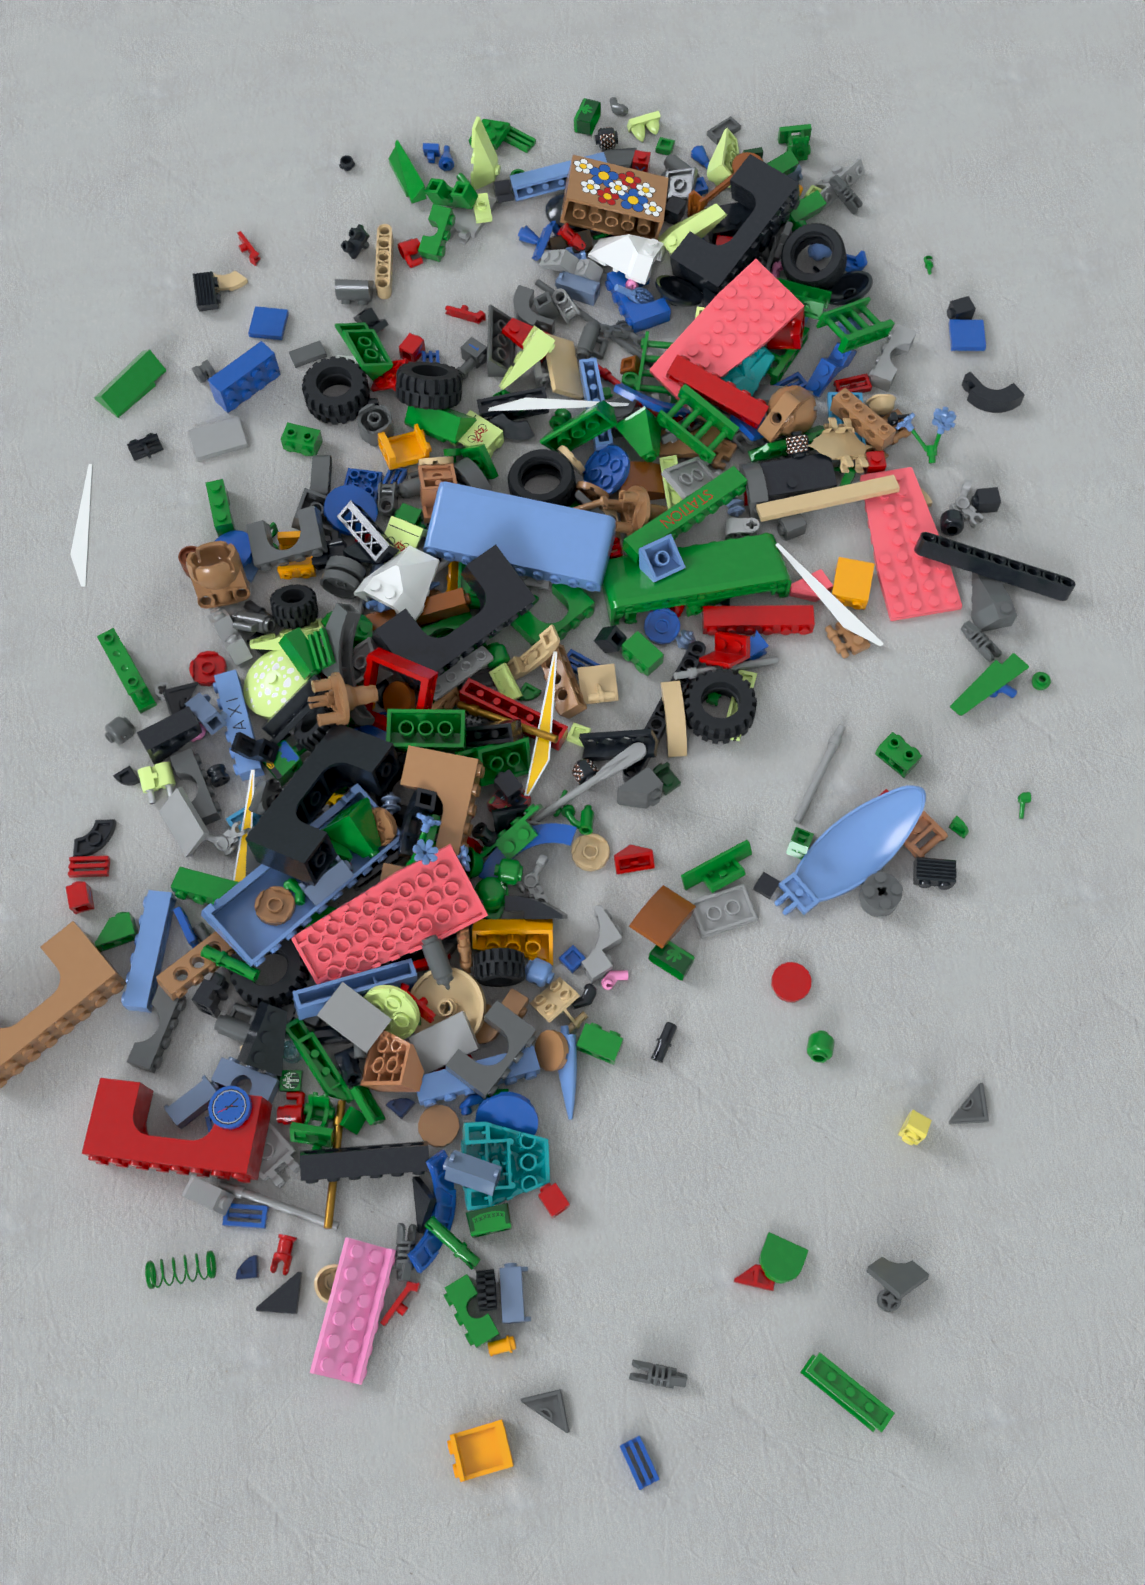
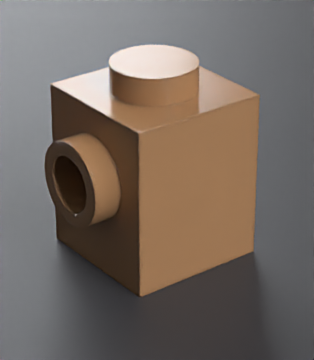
[501,988,529,1019]

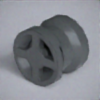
[877,1289,901,1312]

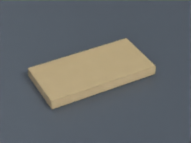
[546,333,584,400]

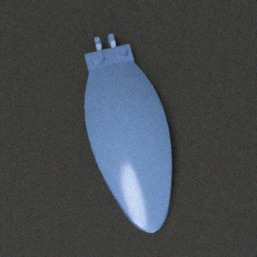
[774,785,926,916]

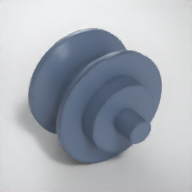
[726,497,745,518]
[676,630,696,650]
[381,792,401,815]

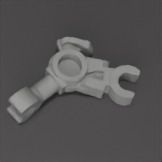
[949,479,984,528]
[203,821,248,856]
[517,854,549,904]

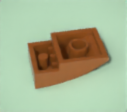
[619,461,666,500]
[629,885,696,948]

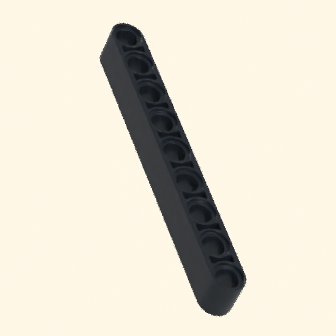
[914,532,1076,601]
[622,641,706,783]

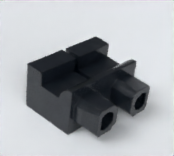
[311,531,347,570]
[191,972,230,1019]

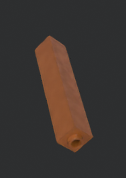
[365,587,472,630]

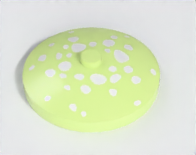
[243,649,311,719]

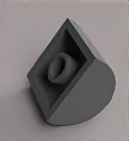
[335,279,374,305]

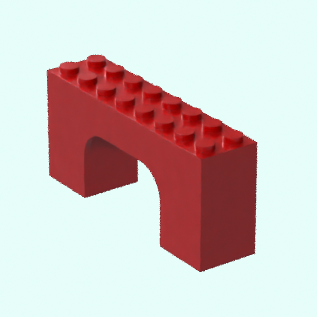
[81,1078,273,1183]

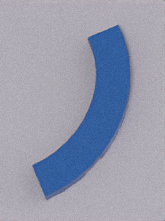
[613,383,691,418]
[479,823,577,879]
[407,1150,456,1273]

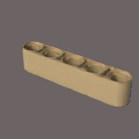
[375,224,394,299]

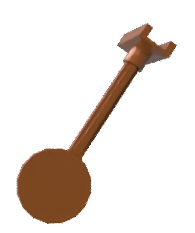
[687,152,763,218]

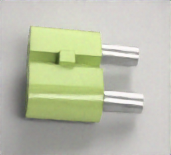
[138,762,176,804]

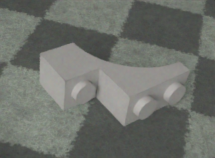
[539,249,604,282]
[207,608,253,666]
[581,905,623,984]

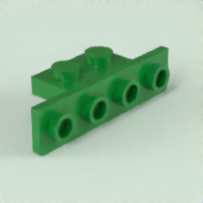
[480,804,543,859]
[681,840,752,893]

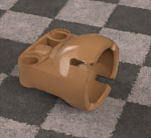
[757,385,817,443]
[186,541,250,609]

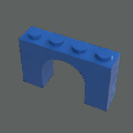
[605,271,671,333]

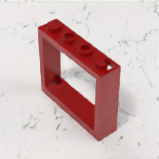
[363,647,438,732]

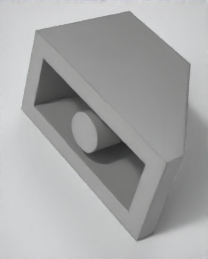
[181,1176,235,1216]

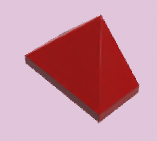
[614,844,655,874]

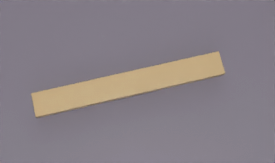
[756,475,900,522]

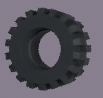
[270,584,319,629]
[294,706,334,753]
[474,948,525,987]

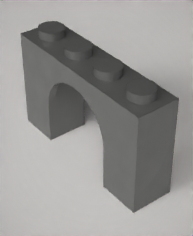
[246,506,328,571]
[446,1000,536,1099]

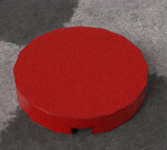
[189,651,227,687]
[771,962,812,1002]

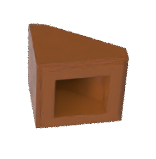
[620,355,641,375]

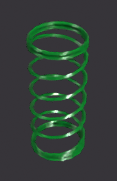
[145,1250,216,1289]

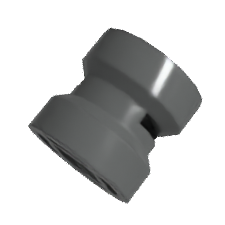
[192,360,216,383]

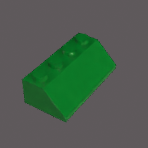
[540,400,617,453]
[386,709,466,753]

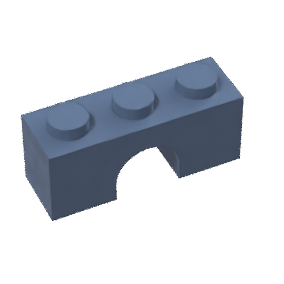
[211,1057,280,1104]

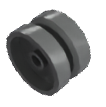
[320,555,366,599]

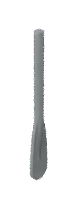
[532,742,647,822]

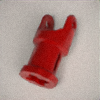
[557,223,586,251]
[270,1234,297,1276]

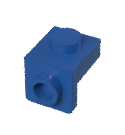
[845,250,868,272]

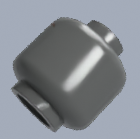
[105,717,134,745]

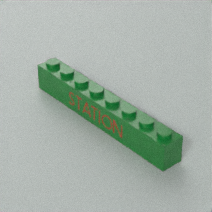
[622,466,748,564]

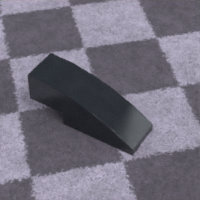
[505,895,568,919]

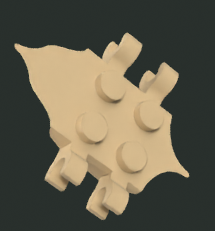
[808,417,872,473]

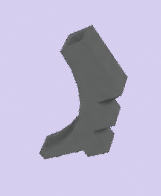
[321,603,375,726]

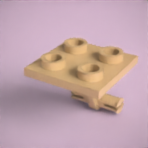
[577,664,619,704]
[529,977,589,1034]

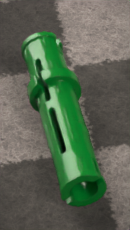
[201,944,261,982]
[424,1215,481,1270]

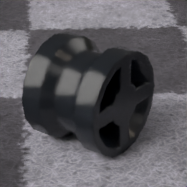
[207,764,230,787]

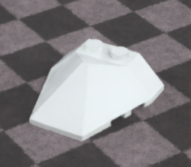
[588,234,666,285]
[354,545,440,621]

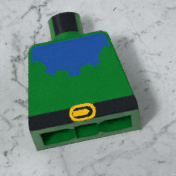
[262,740,307,786]

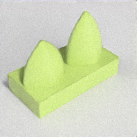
[627,111,661,142]

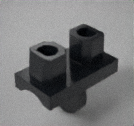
[341,224,370,259]
[127,433,164,461]

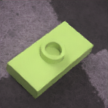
[473,193,492,224]
[489,663,523,700]

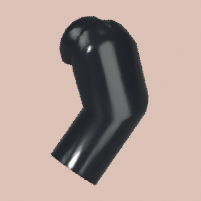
[572,983,597,1009]

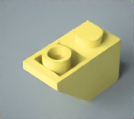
[898,1110,932,1145]

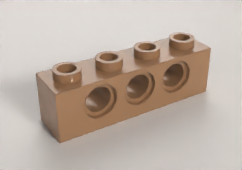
[830,388,896,451]
[540,643,587,719]
[156,931,237,1001]

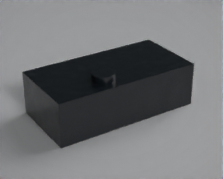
[705,202,753,245]
[760,454,837,502]

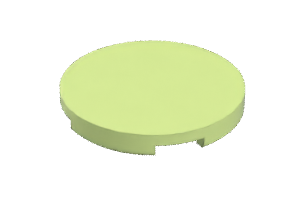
[363,985,420,1039]

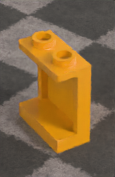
[378,424,432,470]
[277,531,316,580]
[832,557,875,610]
[447,1419,514,1482]

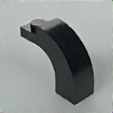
[961,371,1025,413]
[398,788,437,858]

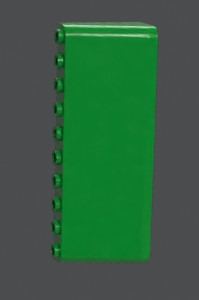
[602,533,792,626]

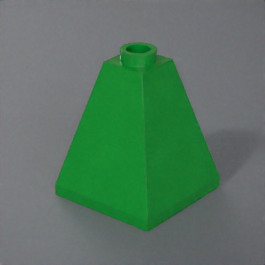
[616,406,662,463]
[323,797,382,858]

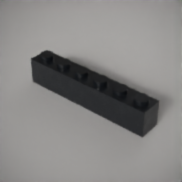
[300,1141,429,1184]

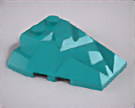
[721,346,775,396]
[461,1121,550,1210]

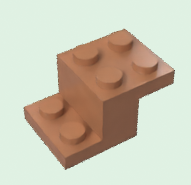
[418,464,457,523]

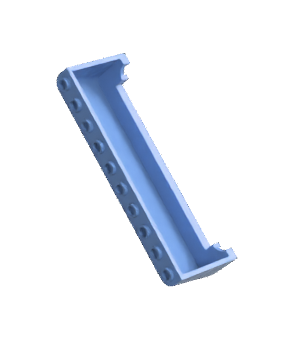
[423,481,616,592]
[201,783,400,967]

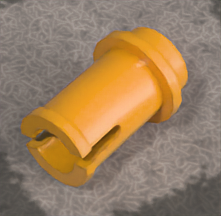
[487,1335,516,1356]

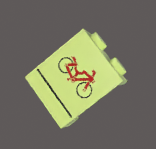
[450,410,504,457]
[384,516,428,564]

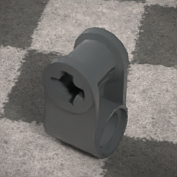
[378,482,399,518]

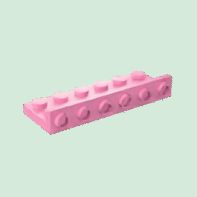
[310,1237,396,1385]

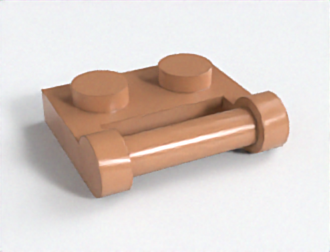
[903,811,948,859]

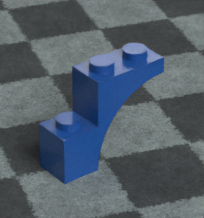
[805,342,857,397]

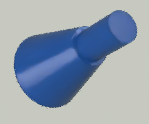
[438,145,454,171]
[691,145,709,169]
[518,225,548,247]

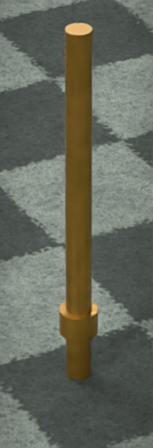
[457,701,559,743]
[324,1100,346,1229]

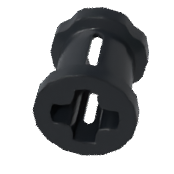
[472,822,498,847]

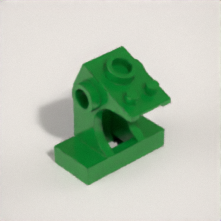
[777,124,812,161]
[290,1092,335,1148]

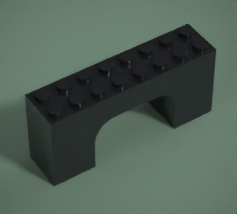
[670,154,800,295]
[372,544,536,691]
[245,723,402,886]

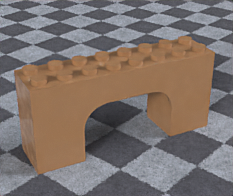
[380,745,485,881]
[0,921,126,1088]

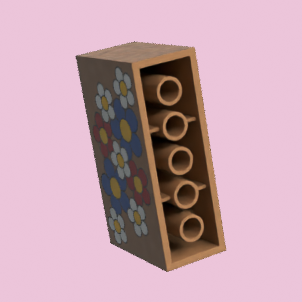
[560,155,669,240]

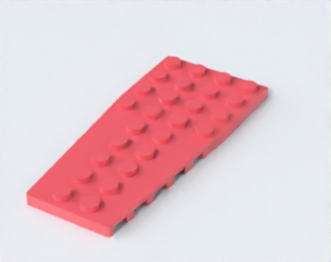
[650,259,804,407]
[860,467,962,621]
[292,844,488,985]

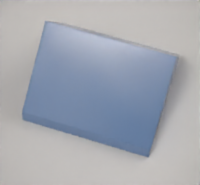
[639,534,686,582]

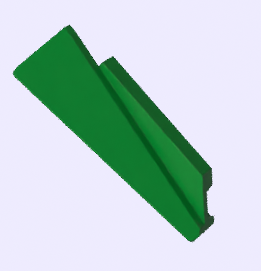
[388,140,427,204]
[748,425,825,462]
[950,653,1029,716]
[286,1018,354,1103]

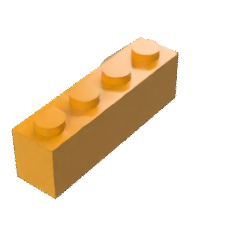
[472,919,553,965]

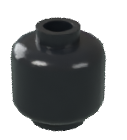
[940,509,964,536]

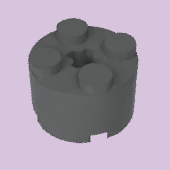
[357,404,394,447]
[859,871,903,917]

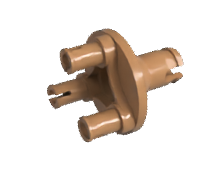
[603,485,668,536]
[308,672,378,727]

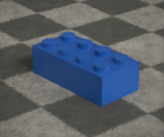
[208,341,281,413]

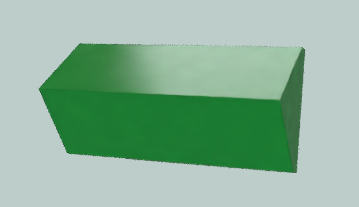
[335,323,393,381]
[94,349,166,418]
[404,406,477,444]
[455,736,531,787]

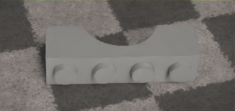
[868,324,917,392]

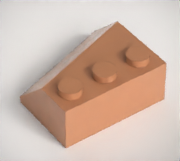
[360,1030,424,1092]

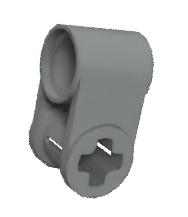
[552,289,581,324]
[725,517,760,539]

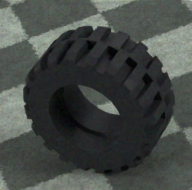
[302,356,370,425]
[396,361,463,410]
[684,669,757,744]
[229,938,310,1008]

